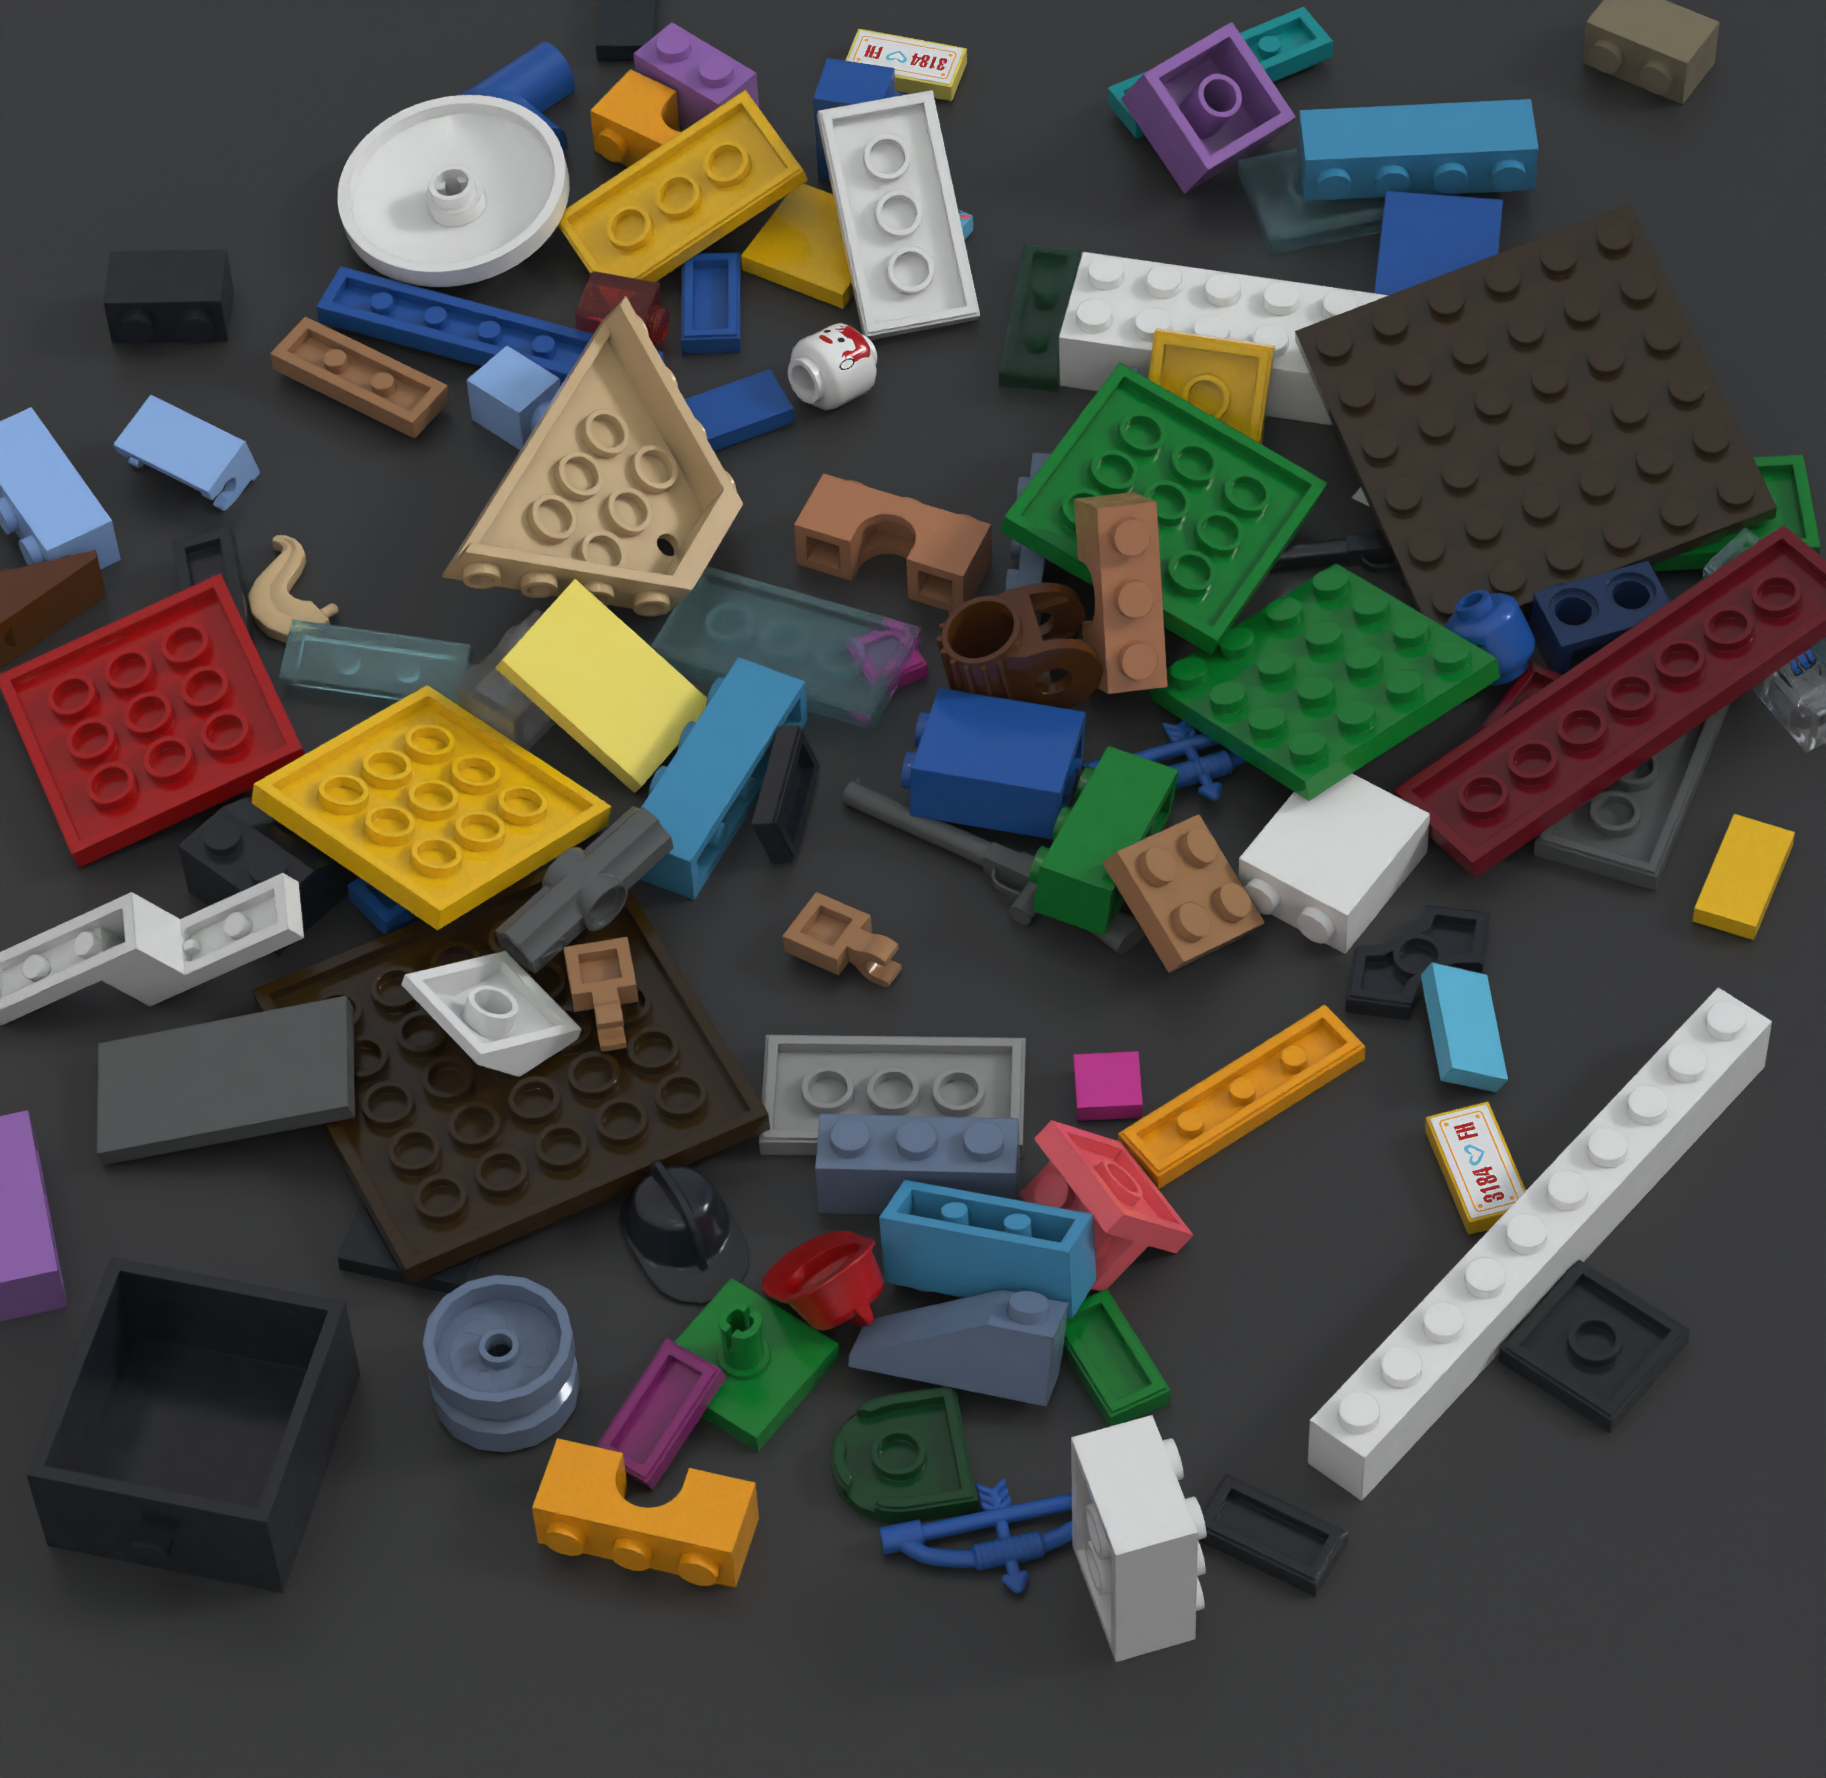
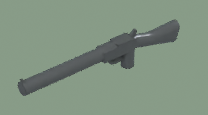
[842,778,1145,955]

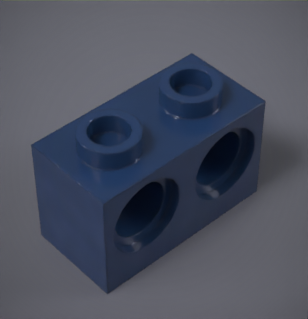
[1530,561,1670,675]

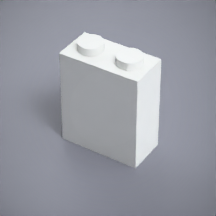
[1238,774,1430,954]

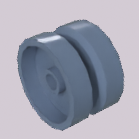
[422,1275,580,1452]

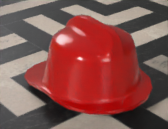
[761,1231,884,1331]

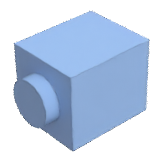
[467,346,560,450]

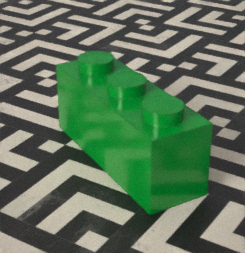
[1029,746,1179,936]

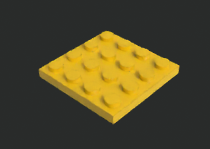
[252,685,611,930]

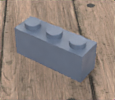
[815,1114,1020,1215]

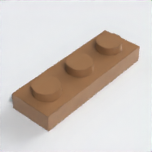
[270,316,450,439]

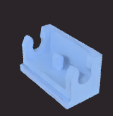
[113,395,260,511]

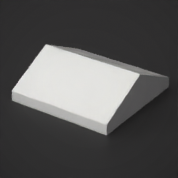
[401,951,582,1077]

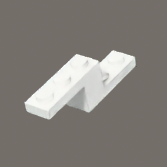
[0,873,304,1026]

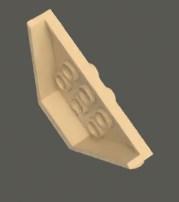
[441,296,743,617]

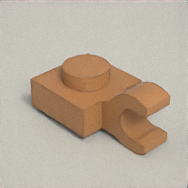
[782,892,902,987]
[563,937,639,1052]

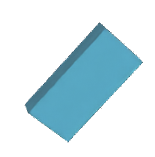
[1420,962,1508,1093]

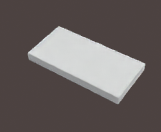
[817,90,980,340]

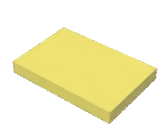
[495,579,707,793]

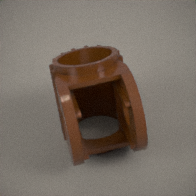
[936,582,1102,709]

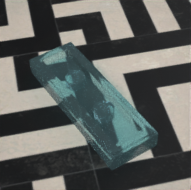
[279,619,474,707]

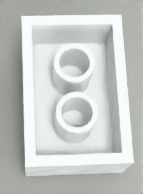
[1071,1415,1207,1662]

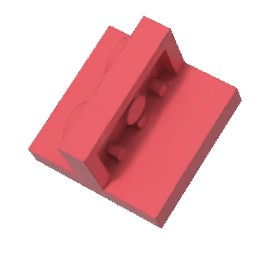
[1019,1120,1194,1291]

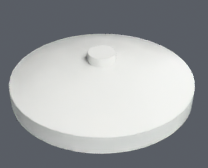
[337,95,570,287]

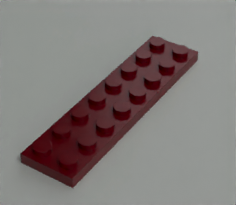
[1394,525,1826,878]

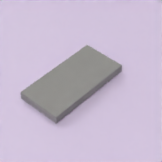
[759,1035,1026,1158]

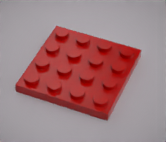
[0,573,305,868]

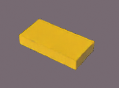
[1693,814,1795,940]

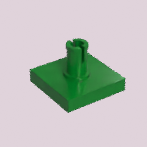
[675,1278,840,1452]

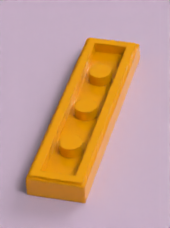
[1118,1005,1366,1189]

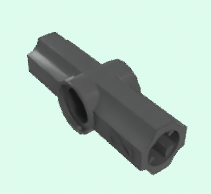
[495,806,674,973]

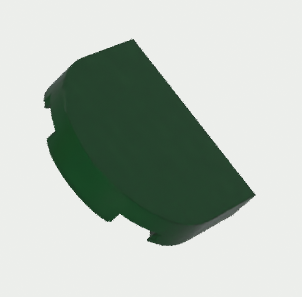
[830,1386,978,1524]

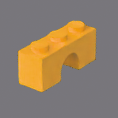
[590,69,681,167]
[532,1438,759,1588]

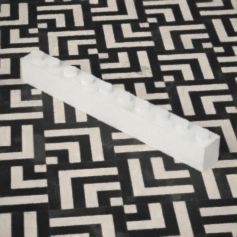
[1308,988,1772,1501]

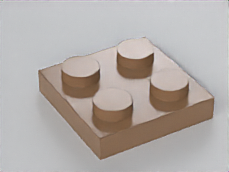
[1102,814,1265,973]

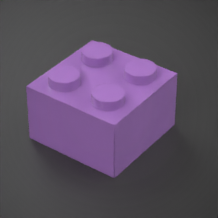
[1121,22,1296,194]

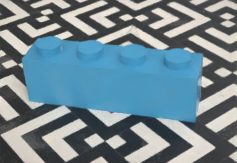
[1298,99,1539,201]
[639,657,808,900]

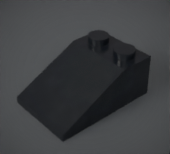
[178,795,359,956]

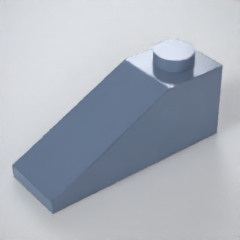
[848,1290,1068,1406]

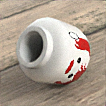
[788,323,877,410]

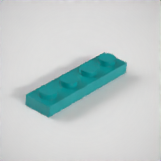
[1108,7,1333,139]

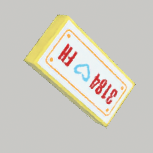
[845,29,967,101]

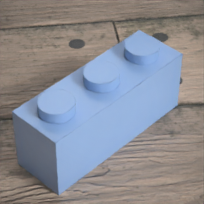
[0,407,121,570]

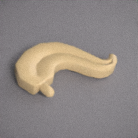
[247,535,338,646]

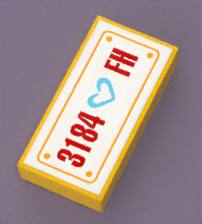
[1425,1102,1526,1235]

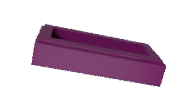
[595,1338,727,1491]

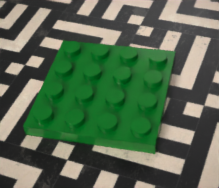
[999,363,1328,655]
[1149,563,1500,801]

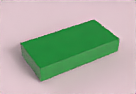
[1063,1289,1171,1427]

